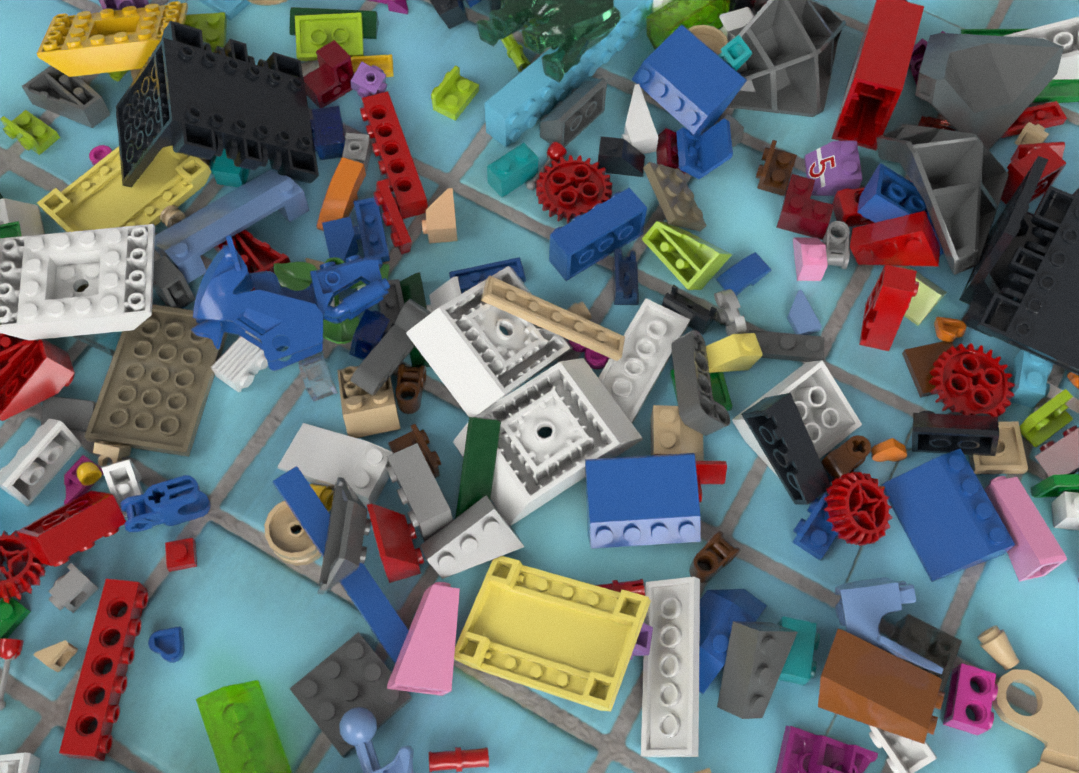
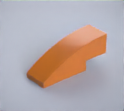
[317,157,366,231]

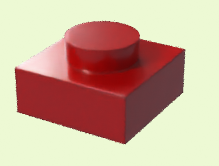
[165,538,197,572]

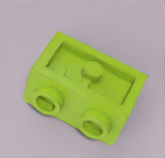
[431,65,479,121]
[0,110,60,155]
[1019,389,1073,447]

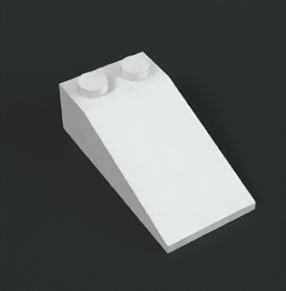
[278,423,393,507]

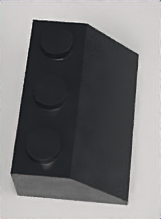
[912,411,999,456]

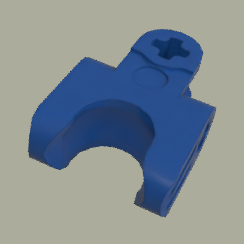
[120,475,211,532]

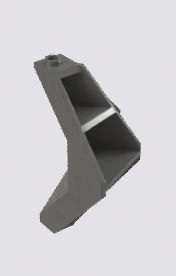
[727,0,846,117]
[915,33,1064,150]
[876,124,1009,275]

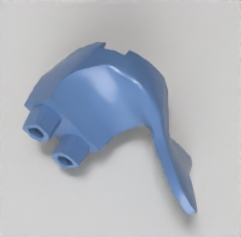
[835,577,943,674]

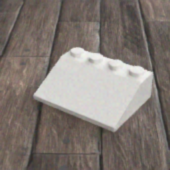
[732,360,862,476]

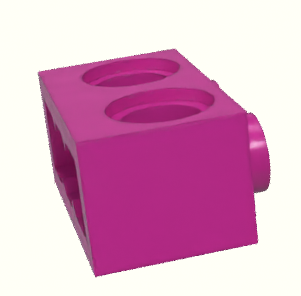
[943,663,998,736]

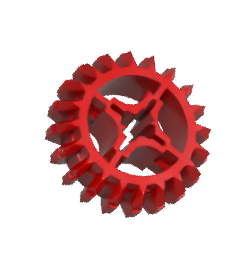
[824,472,893,546]
[0,530,47,603]

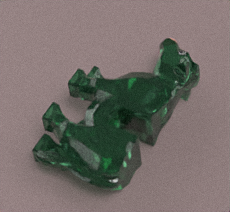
[476,0,621,83]

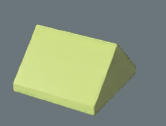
[900,266,947,326]

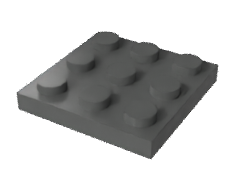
[290,632,412,758]

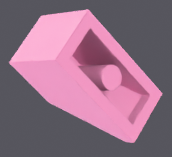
[793,237,828,281]

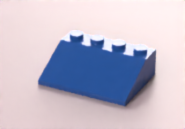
[632,25,747,136]
[881,449,1015,582]
[585,453,701,549]

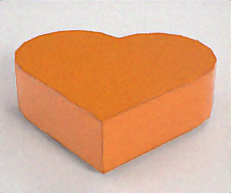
[934,317,967,342]
[871,438,907,462]

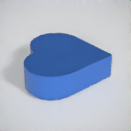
[148,626,185,663]

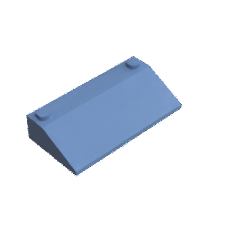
[154,169,310,284]

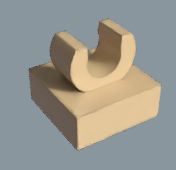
[1015,122,1049,146]
[93,441,131,467]

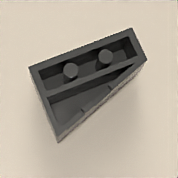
[22,66,111,128]
[717,621,797,719]

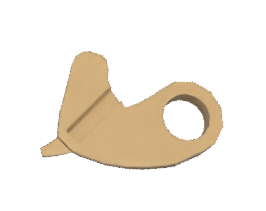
[992,669,1079,773]

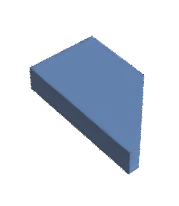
[787,290,822,335]

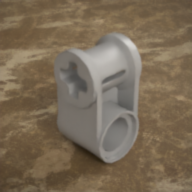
[822,221,850,269]

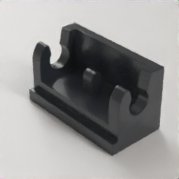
[662,285,717,335]

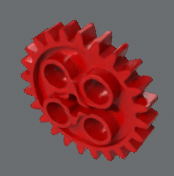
[536,155,612,224]
[929,343,1015,417]

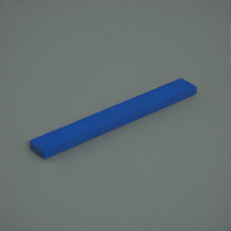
[273,466,409,664]

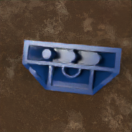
[699,589,767,695]

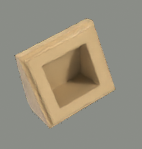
[33,640,78,672]

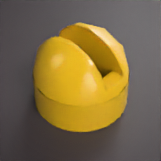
[77,462,102,486]

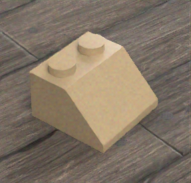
[650,405,704,461]

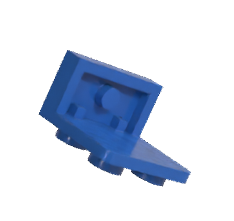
[676,119,733,179]

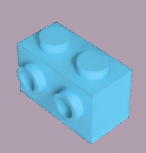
[1009,350,1053,408]

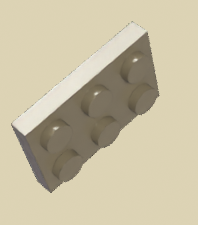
[643,162,707,231]

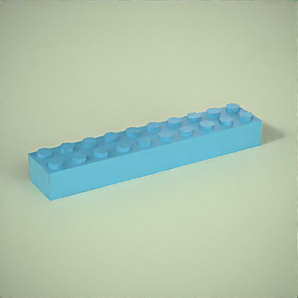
[485,0,655,147]

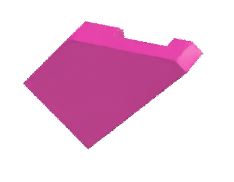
[64,455,104,505]

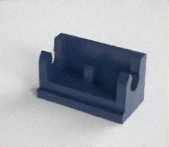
[613,249,639,305]

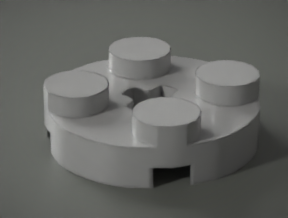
[714,289,747,336]

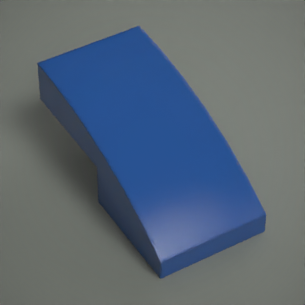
[716,252,772,296]

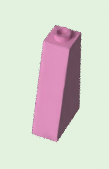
[984,476,1067,582]
[387,582,460,696]

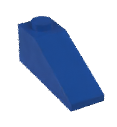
[322,217,361,263]

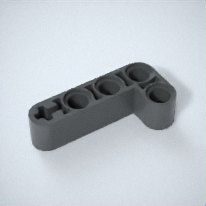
[351,299,432,396]
[671,330,730,436]

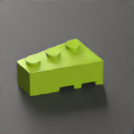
[642,221,733,290]

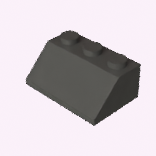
[540,78,607,148]

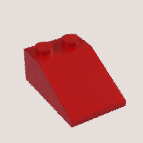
[0,339,75,421]
[367,503,424,583]

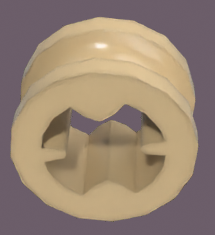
[160,205,185,228]

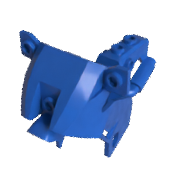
[191,235,390,371]

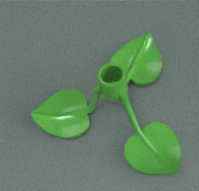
[274,257,390,344]

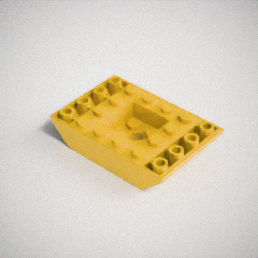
[37,1,188,77]

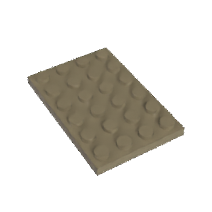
[84,304,228,457]

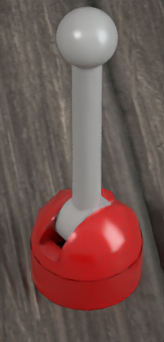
[526,142,567,190]
[0,639,24,711]

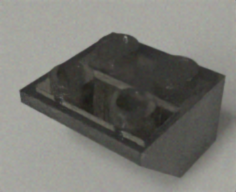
[891,614,962,692]

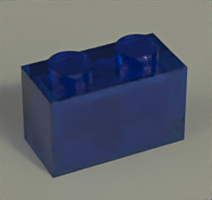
[310,106,345,160]
[349,309,390,361]

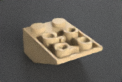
[337,366,401,438]

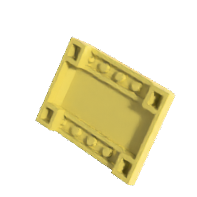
[37,146,211,232]
[454,556,651,712]

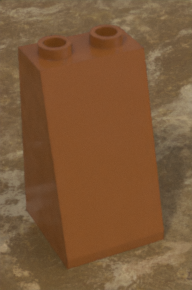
[818,629,945,744]

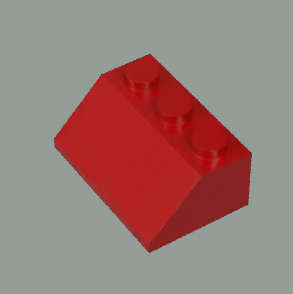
[16,490,126,567]

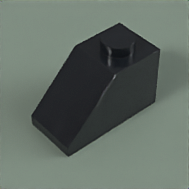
[598,136,645,177]

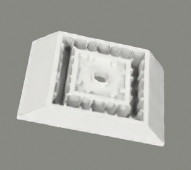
[0,224,155,340]
[406,266,573,417]
[453,358,643,526]

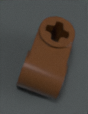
[396,363,427,414]
[821,435,871,480]
[689,531,741,583]

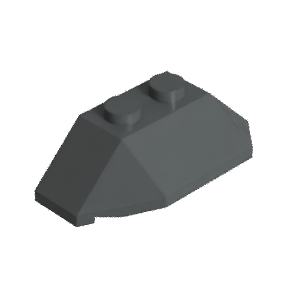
[317,477,371,595]

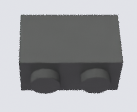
[153,255,195,309]

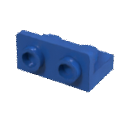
[792,493,838,561]

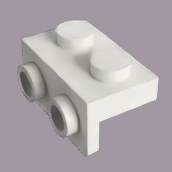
[869,725,937,773]

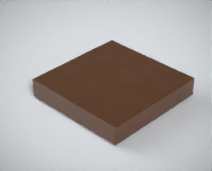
[902,341,958,398]

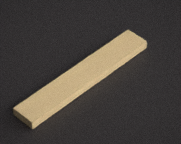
[481,276,625,361]

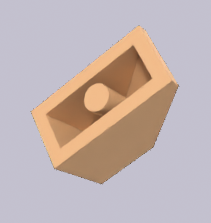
[422,188,458,244]

